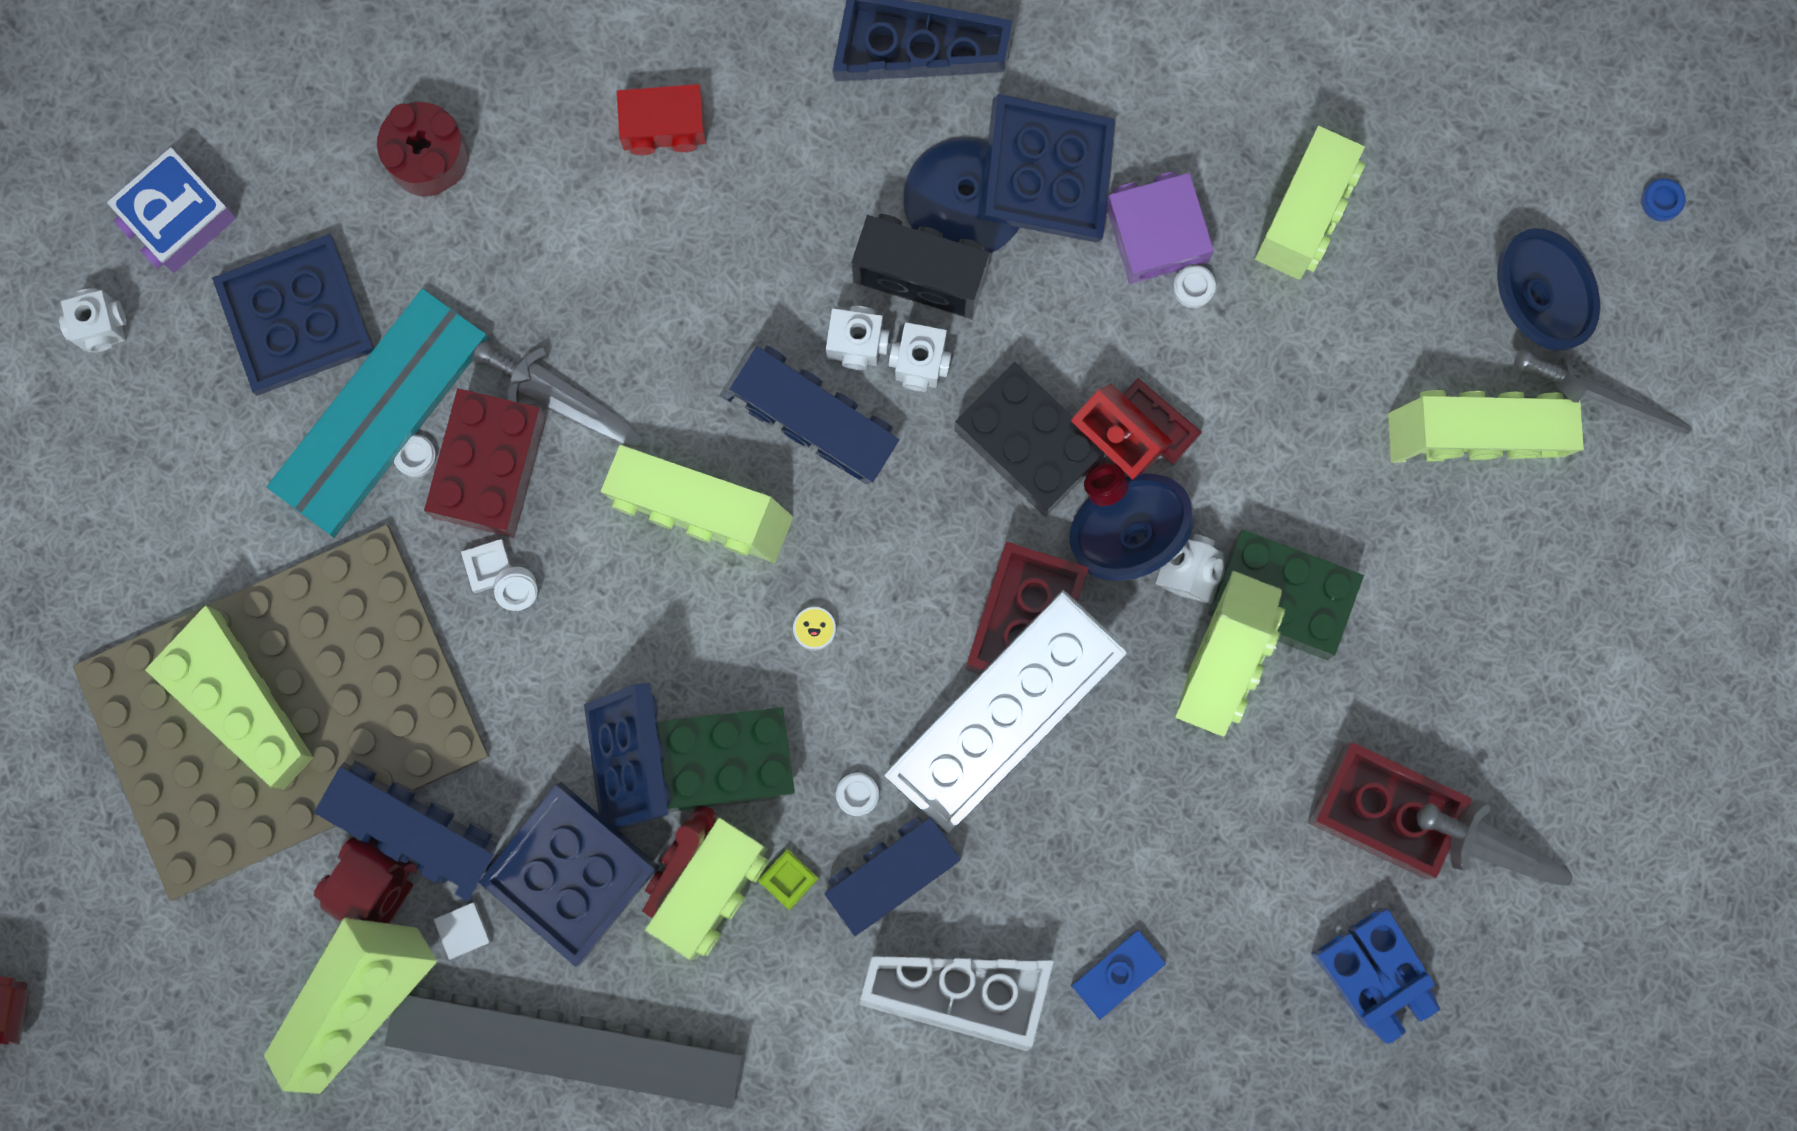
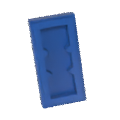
[1071,930,1166,1020]

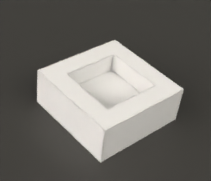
[461,539,511,593]
[433,902,492,960]

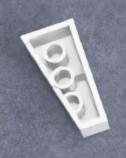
[859,957,1054,1051]

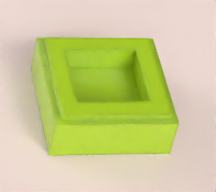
[758,849,819,910]

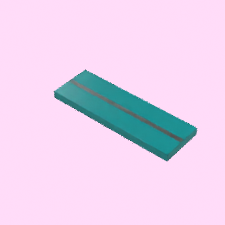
[266,289,490,538]

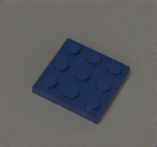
[980,94,1115,243]
[212,234,374,396]
[584,683,670,829]
[479,782,660,967]

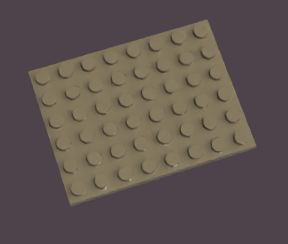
[73,525,490,901]

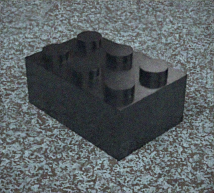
[851,214,990,320]
[954,361,1105,517]

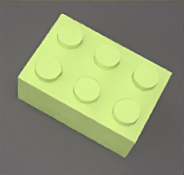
[1255,125,1366,280]
[1175,571,1285,737]
[645,818,770,960]

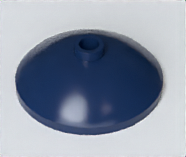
[903,137,1020,254]
[1497,228,1600,351]
[1069,474,1195,581]

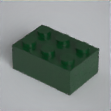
[1207,529,1364,660]
[656,707,795,812]

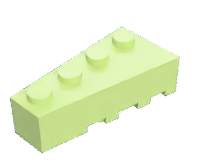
[1388,390,1584,463]
[600,445,793,564]
[145,605,314,790]
[264,918,438,1094]

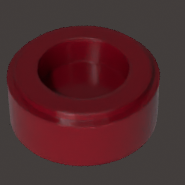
[1084,464,1129,506]

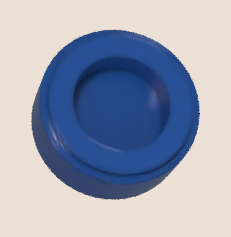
[1641,178,1686,222]

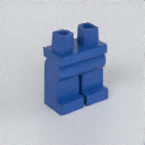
[1311,908,1440,1044]

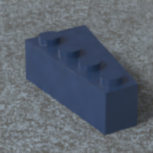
[832,0,1013,82]
[719,345,900,484]
[314,761,498,902]

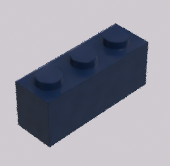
[824,816,961,937]

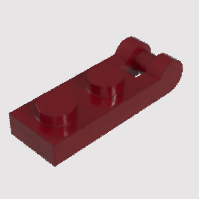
[642,806,718,919]

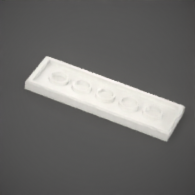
[885,590,1127,833]

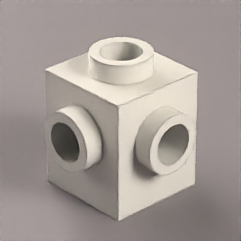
[59,288,126,353]
[826,306,890,370]
[889,322,952,392]
[1155,533,1228,604]

